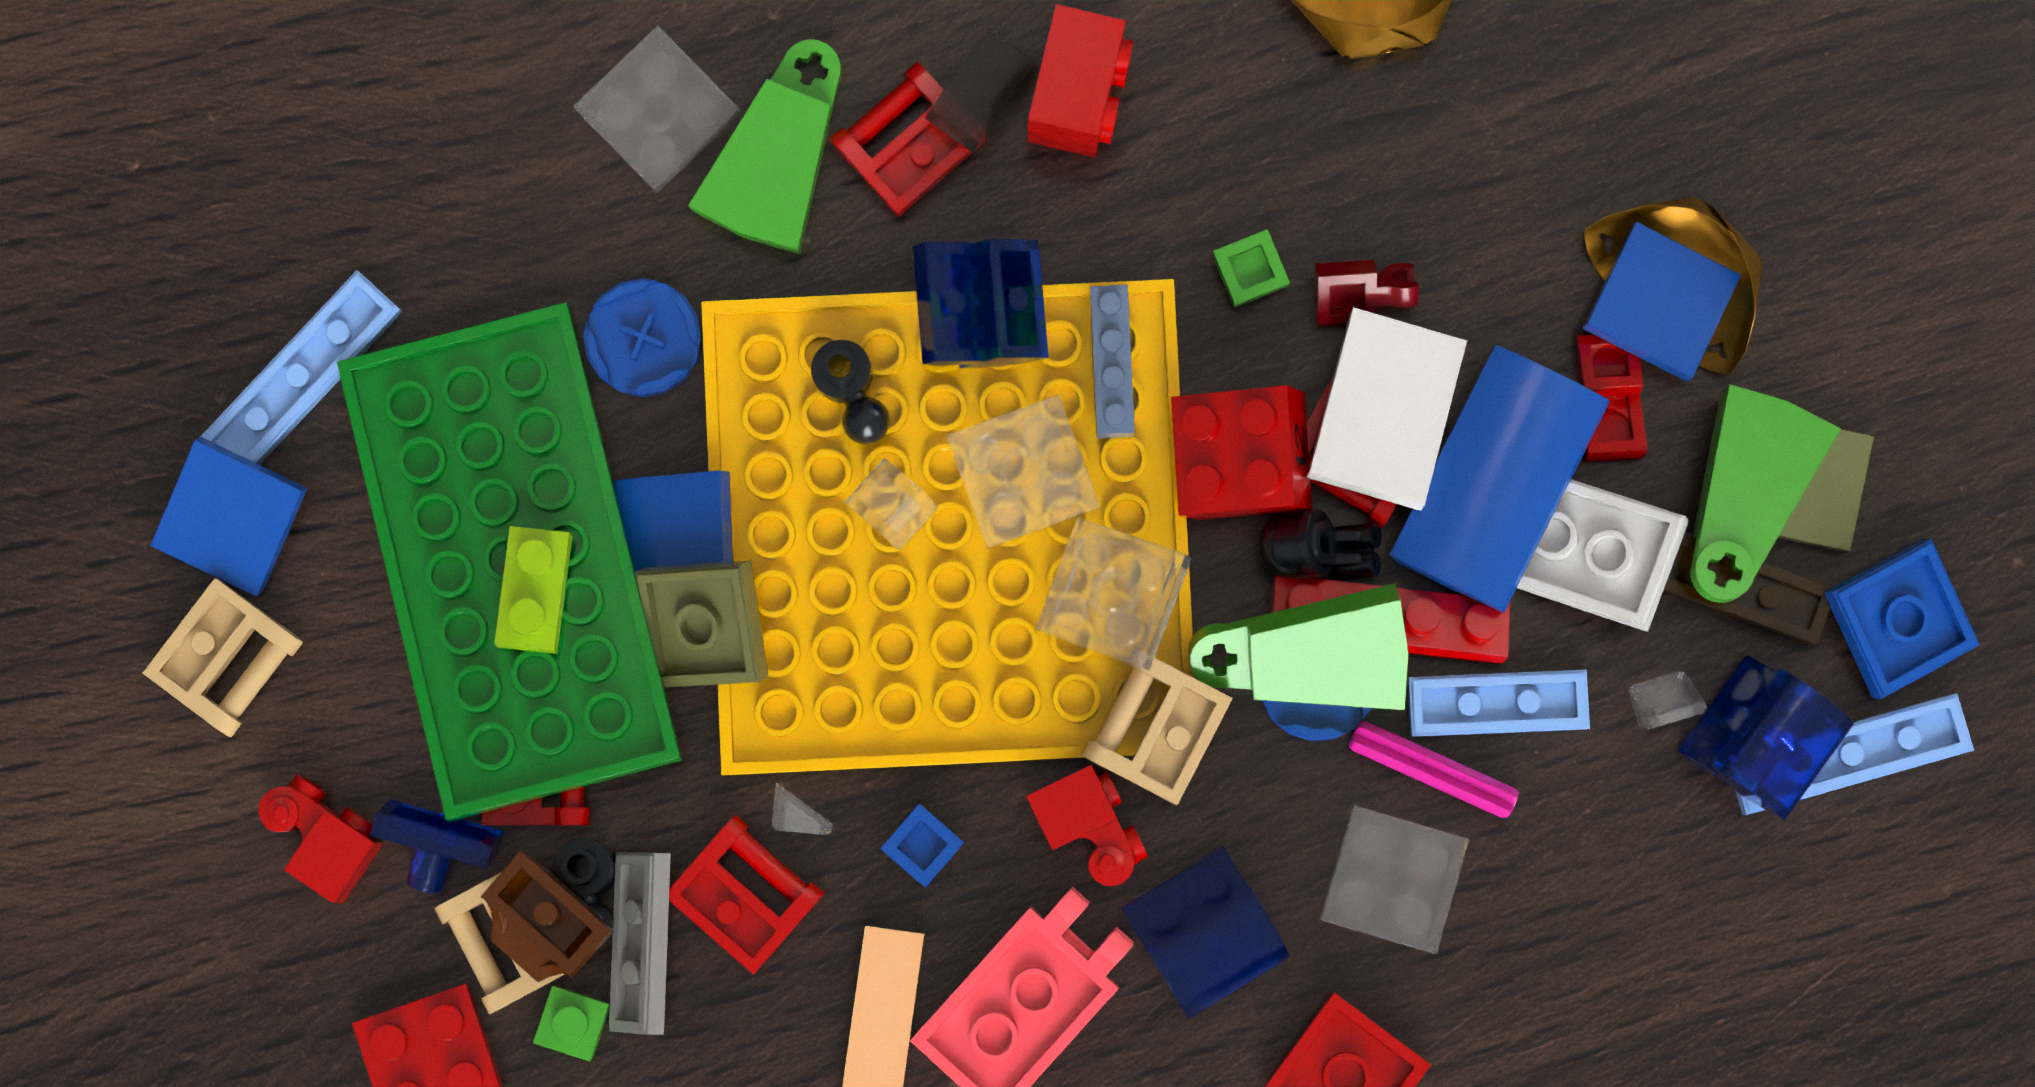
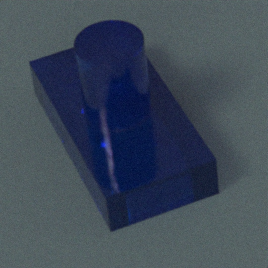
[370,799,504,893]

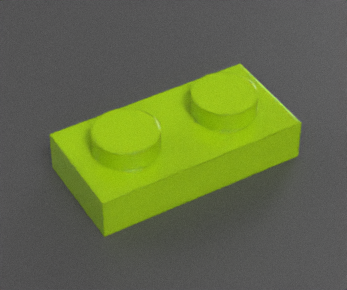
[494,526,573,654]

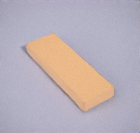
[842,925,925,1087]

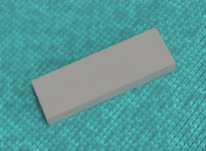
[609,851,671,1035]

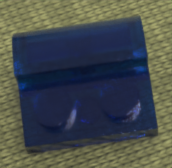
[913,238,1049,369]
[1678,655,1854,821]
[1121,847,1290,1019]

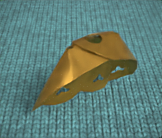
[1291,0,1452,59]
[1584,197,1763,375]

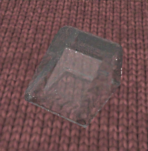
[845,458,937,549]
[1628,671,1707,730]
[772,783,835,835]

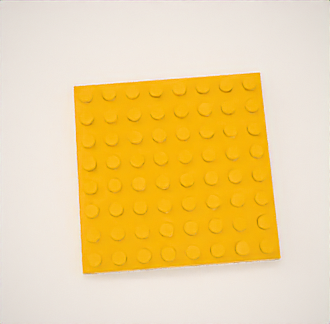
[701,279,1195,776]

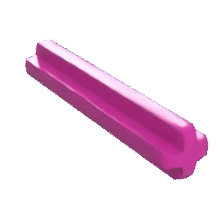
[1349,721,1519,818]

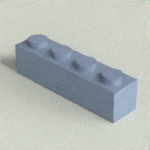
[1090,285,1135,439]

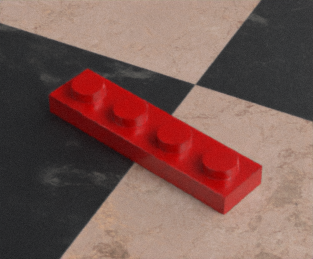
[1270,575,1511,664]

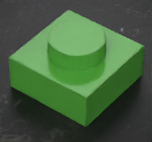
[1212,229,1290,308]
[533,985,610,1062]

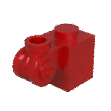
[1026,765,1148,886]
[259,773,384,903]

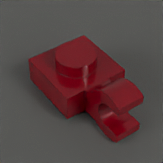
[1315,259,1419,325]

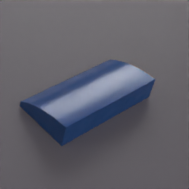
[1390,344,1610,613]

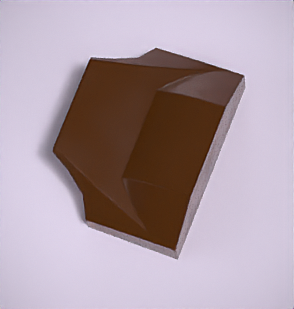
[480,851,614,982]

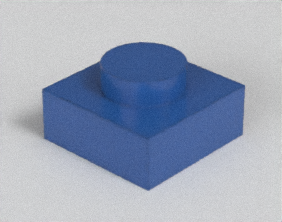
[880,803,965,888]

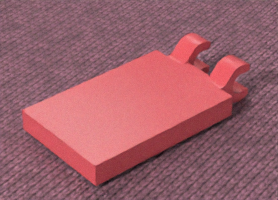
[910,886,1134,1087]

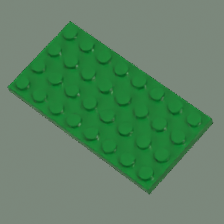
[337,302,682,822]

